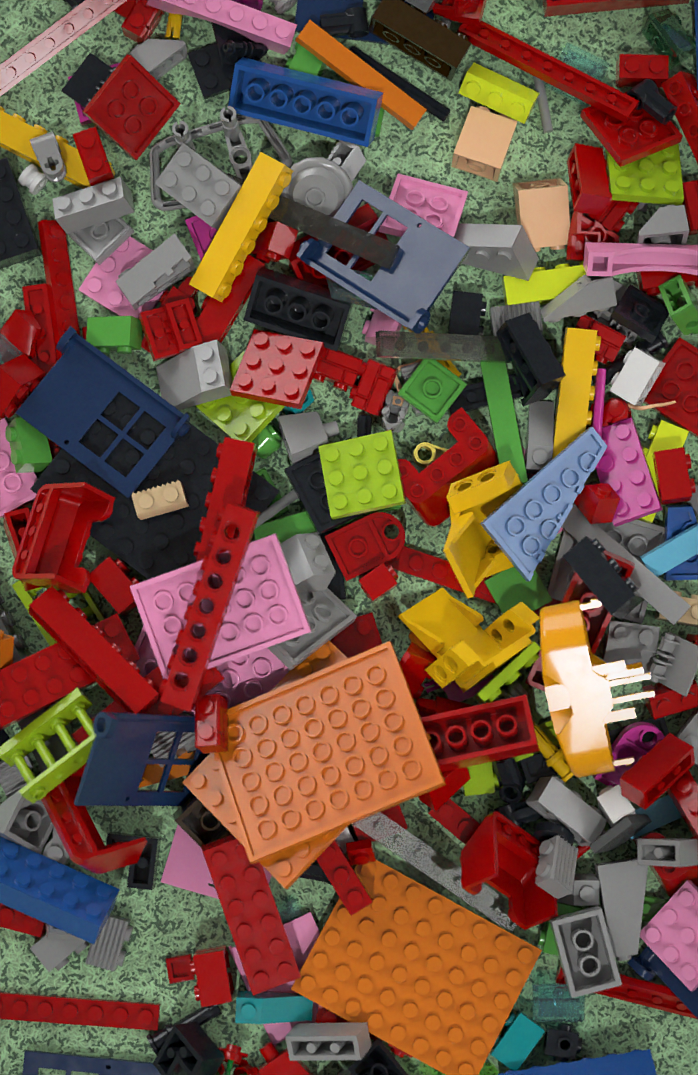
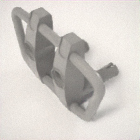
[150,106,292,211]

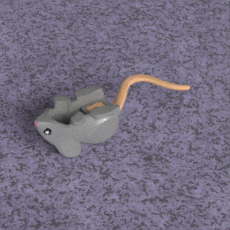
[381,357,422,433]

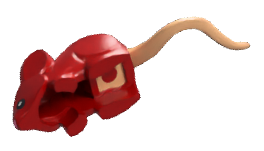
[586,398,676,429]

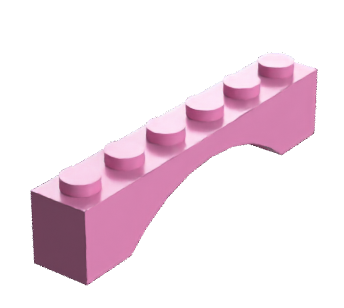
[147,0,297,55]
[583,242,698,276]

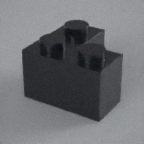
[106,832,161,890]
[153,1022,225,1075]

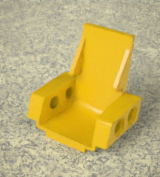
[443,460,523,599]
[398,587,540,693]

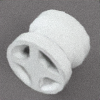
[18,164,48,195]

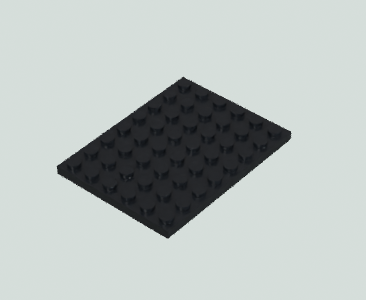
[31,393,280,580]

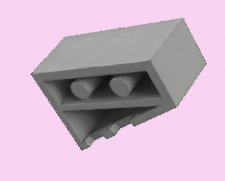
[454,223,539,281]
[116,233,195,310]

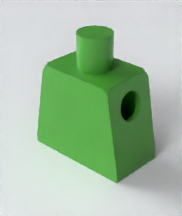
[658,275,698,335]

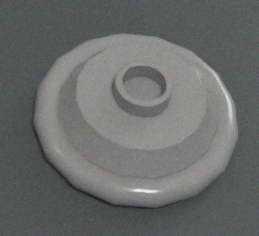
[281,157,353,228]

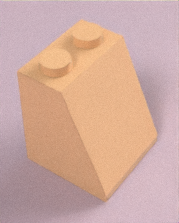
[451,106,518,182]
[512,178,570,252]

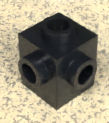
[543,1023,582,1062]

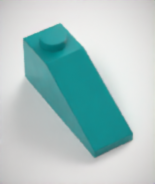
[235,990,313,1024]

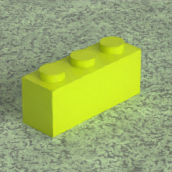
[458,63,540,124]

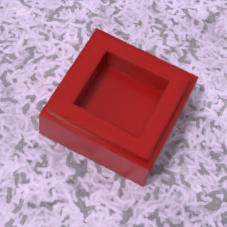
[165,954,195,984]

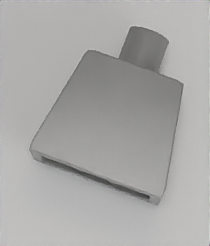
[278,412,340,465]

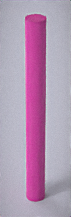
[592,368,606,469]

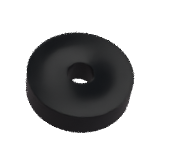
[533,822,575,846]

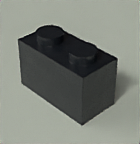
[447,291,487,347]

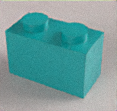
[490,1009,545,1071]

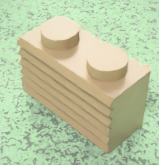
[131,480,189,520]

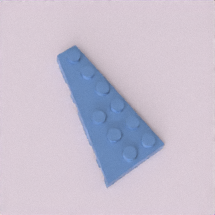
[480,427,608,582]

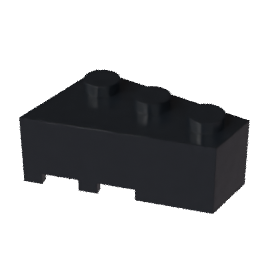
[496,312,566,407]
[563,536,645,619]

